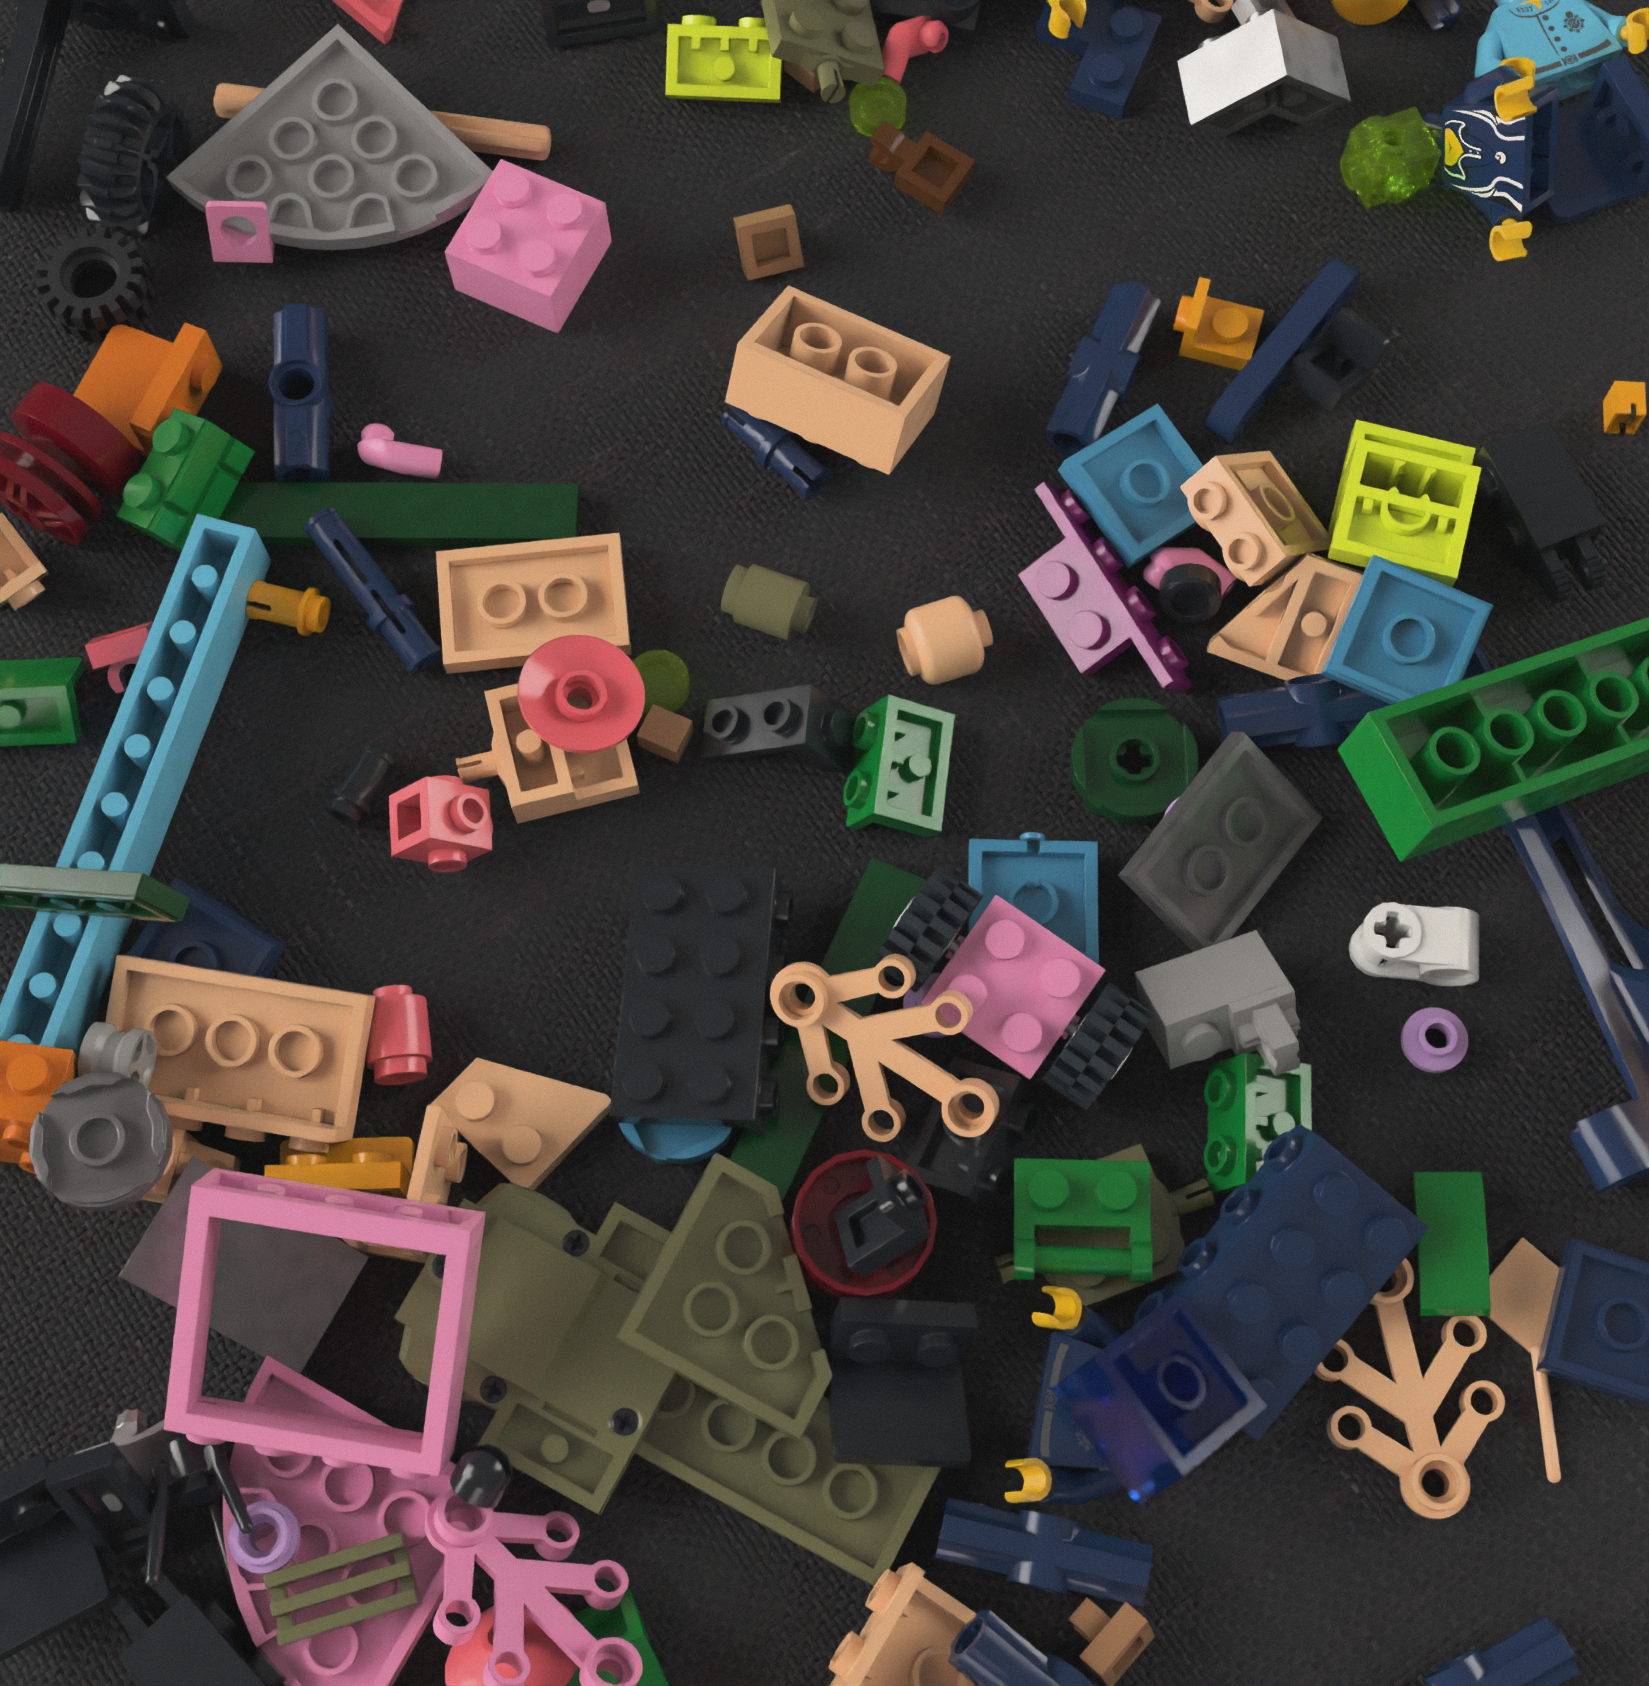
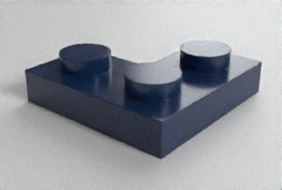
[1034,0,1162,119]

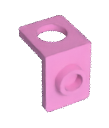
[205,201,276,263]

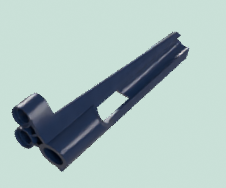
[1461,642,1649,1192]

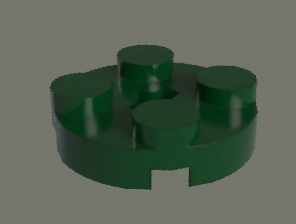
[1070,698,1198,825]

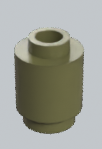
[721,564,817,641]

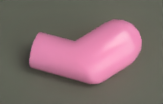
[357,423,442,480]
[1143,547,1238,601]

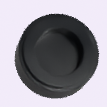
[1159,563,1222,624]

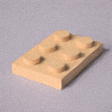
[436,533,632,674]

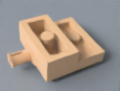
[456,683,640,824]

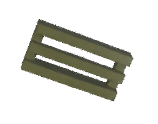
[263,1532,421,1646]

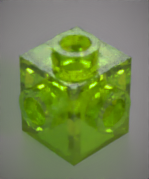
[1340,106,1441,209]

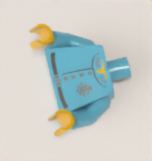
[1474,0,1649,101]

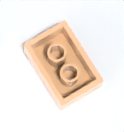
[725,285,951,475]

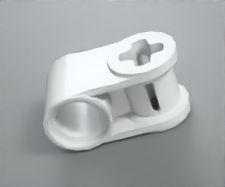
[1349,902,1479,987]

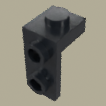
[701,684,852,773]

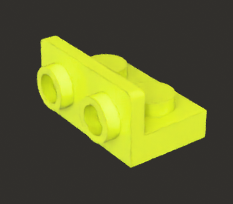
[665,15,783,103]

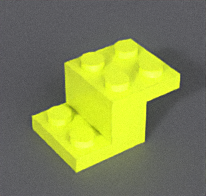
[1327,420,1481,587]

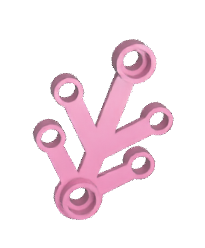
[425,1489,643,1686]

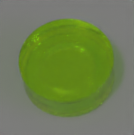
[849,77,907,137]
[633,650,690,713]

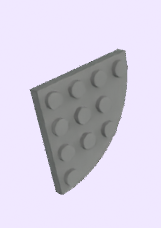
[166,24,493,250]

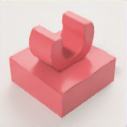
[85,621,153,693]

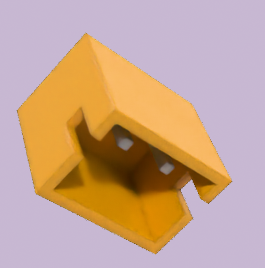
[1603,381,1647,435]

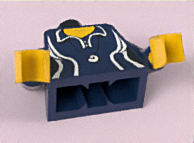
[1418,65,1559,262]

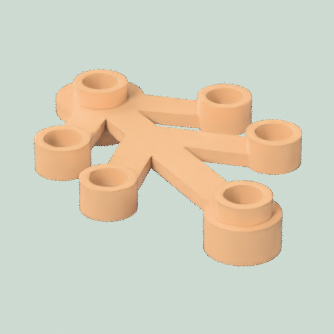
[770,954,999,1142]
[1314,1258,1505,1519]

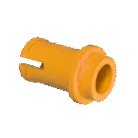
[246,580,331,636]

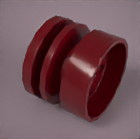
[0,382,142,545]
[789,1149,937,1301]

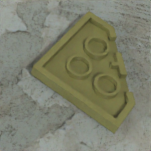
[614,1153,832,1439]

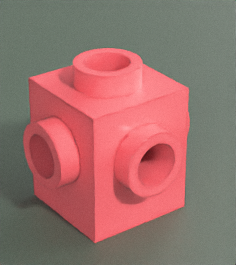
[389,775,493,872]

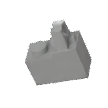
[1135,930,1300,1076]

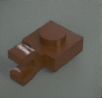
[868,120,975,215]

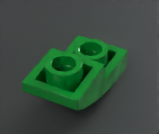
[1413,1172,1491,1316]

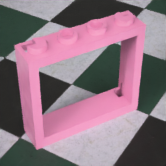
[163,1168,486,1480]

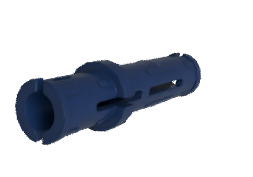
[303,506,443,675]

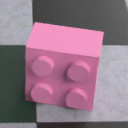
[445,159,612,334]

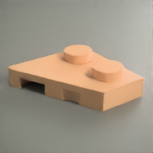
[1207,552,1364,681]
[430,1058,611,1190]

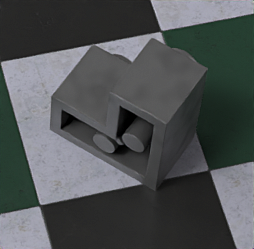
[1177,9,1351,137]

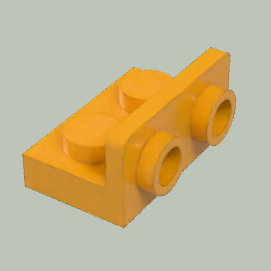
[264,1137,415,1199]

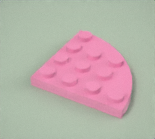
[223,1355,495,1686]

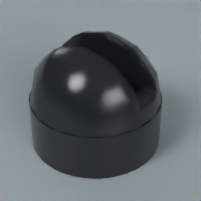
[450,1444,513,1508]

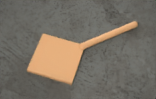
[1487,1237,1561,1483]

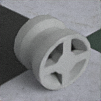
[78,1022,157,1087]

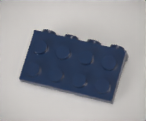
[1130,1125,1430,1441]

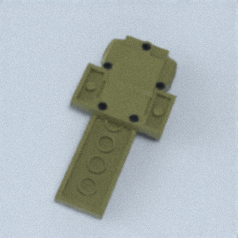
[394,1183,941,1587]

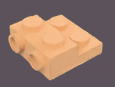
[1180,450,1332,587]

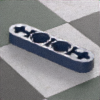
[1205,256,1362,444]

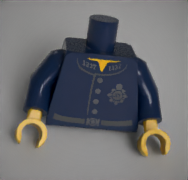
[1005,1286,1192,1506]

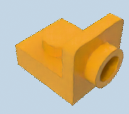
[1173,277,1264,371]

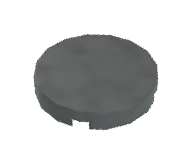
[29,1072,173,1211]

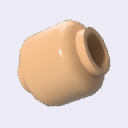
[897,596,993,685]

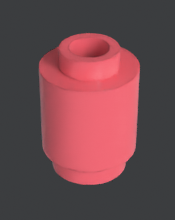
[366,985,432,1085]

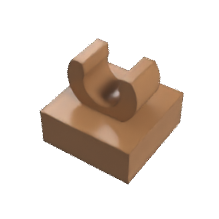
[733,204,804,281]
[1069,1598,1155,1686]

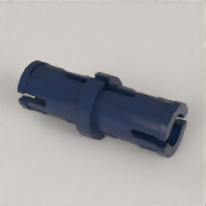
[721,404,833,500]

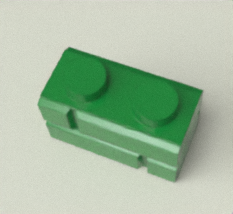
[116,408,255,552]

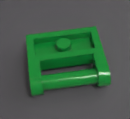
[1013,1158,1153,1283]

